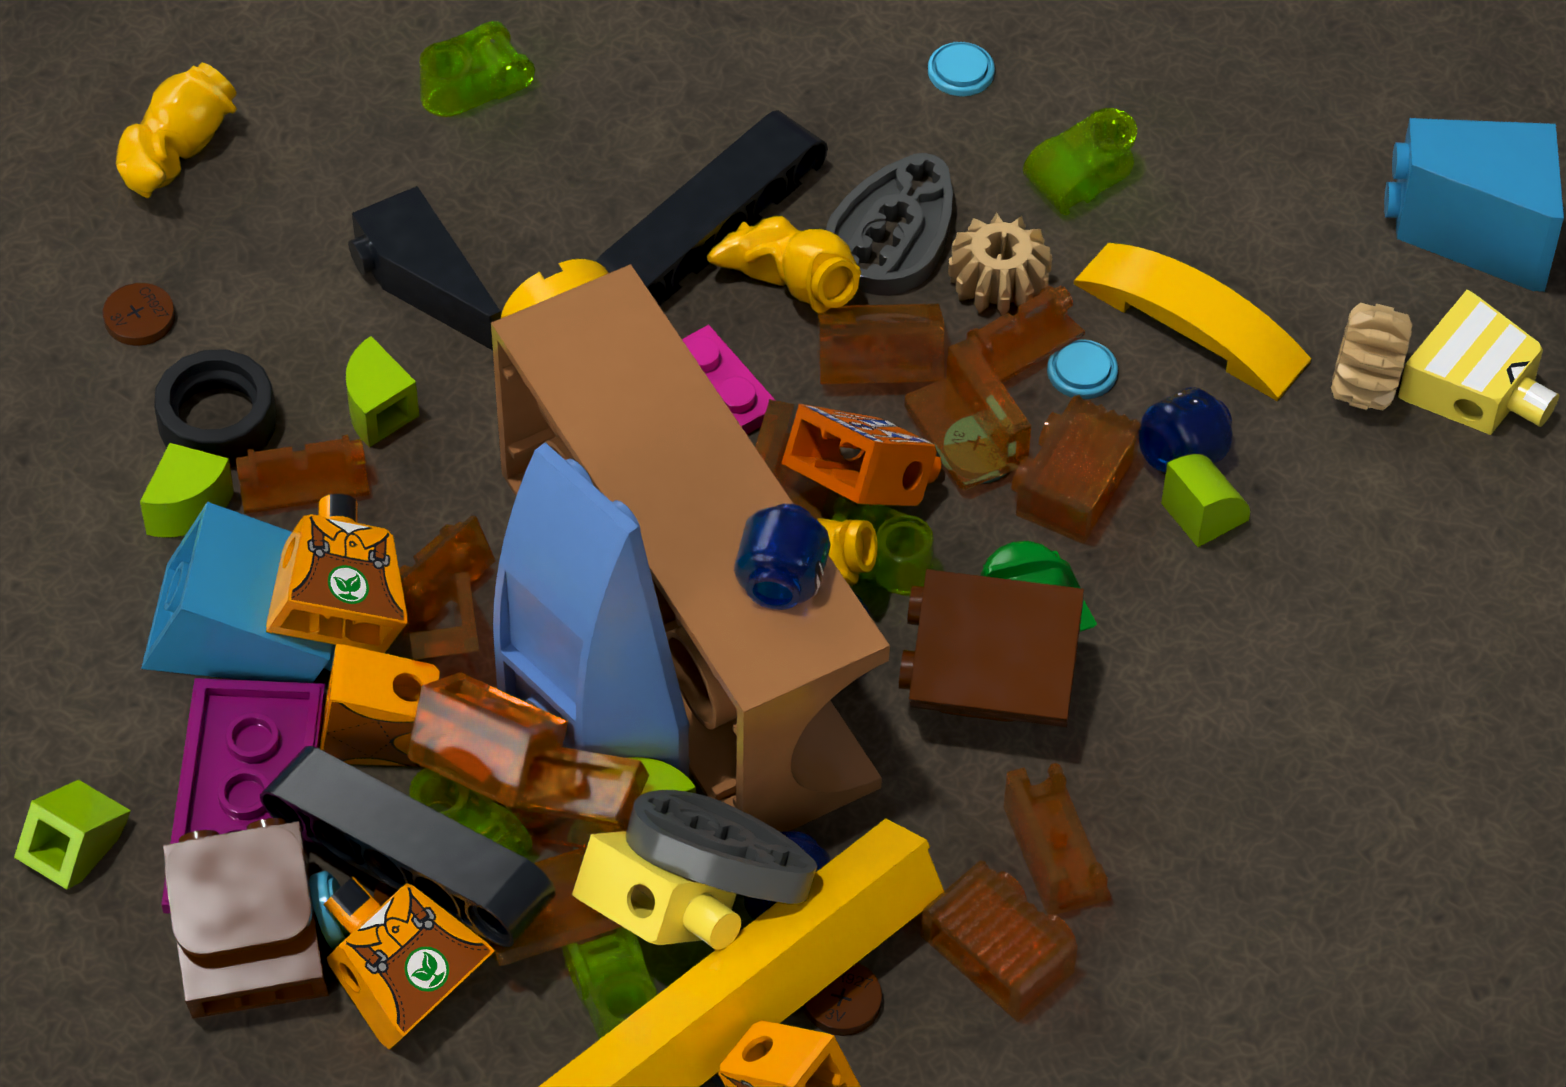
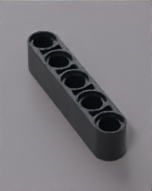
[596,110,828,306]
[260,746,556,947]

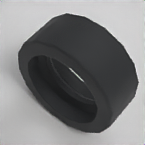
[154,349,276,468]

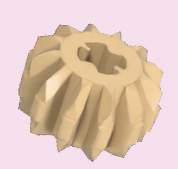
[948,212,1052,318]
[1331,303,1412,411]

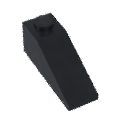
[348,186,501,350]

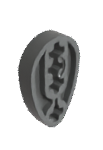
[826,153,953,295]
[626,790,817,904]

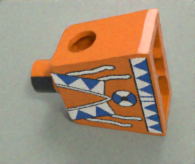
[781,404,941,506]

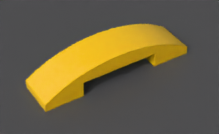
[1074,243,1311,401]

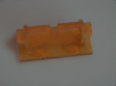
[950,286,1085,392]
[236,434,370,514]
[399,515,496,639]

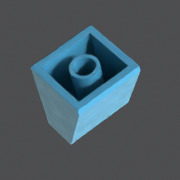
[1384,118,1564,292]
[141,502,336,683]

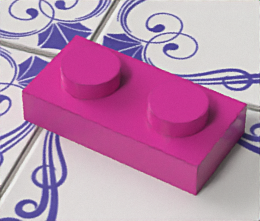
[682,325,780,434]

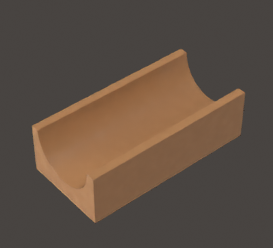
[491,264,890,834]

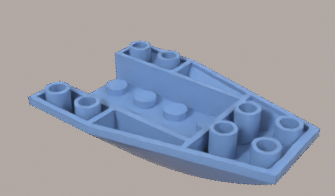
[493,442,690,796]

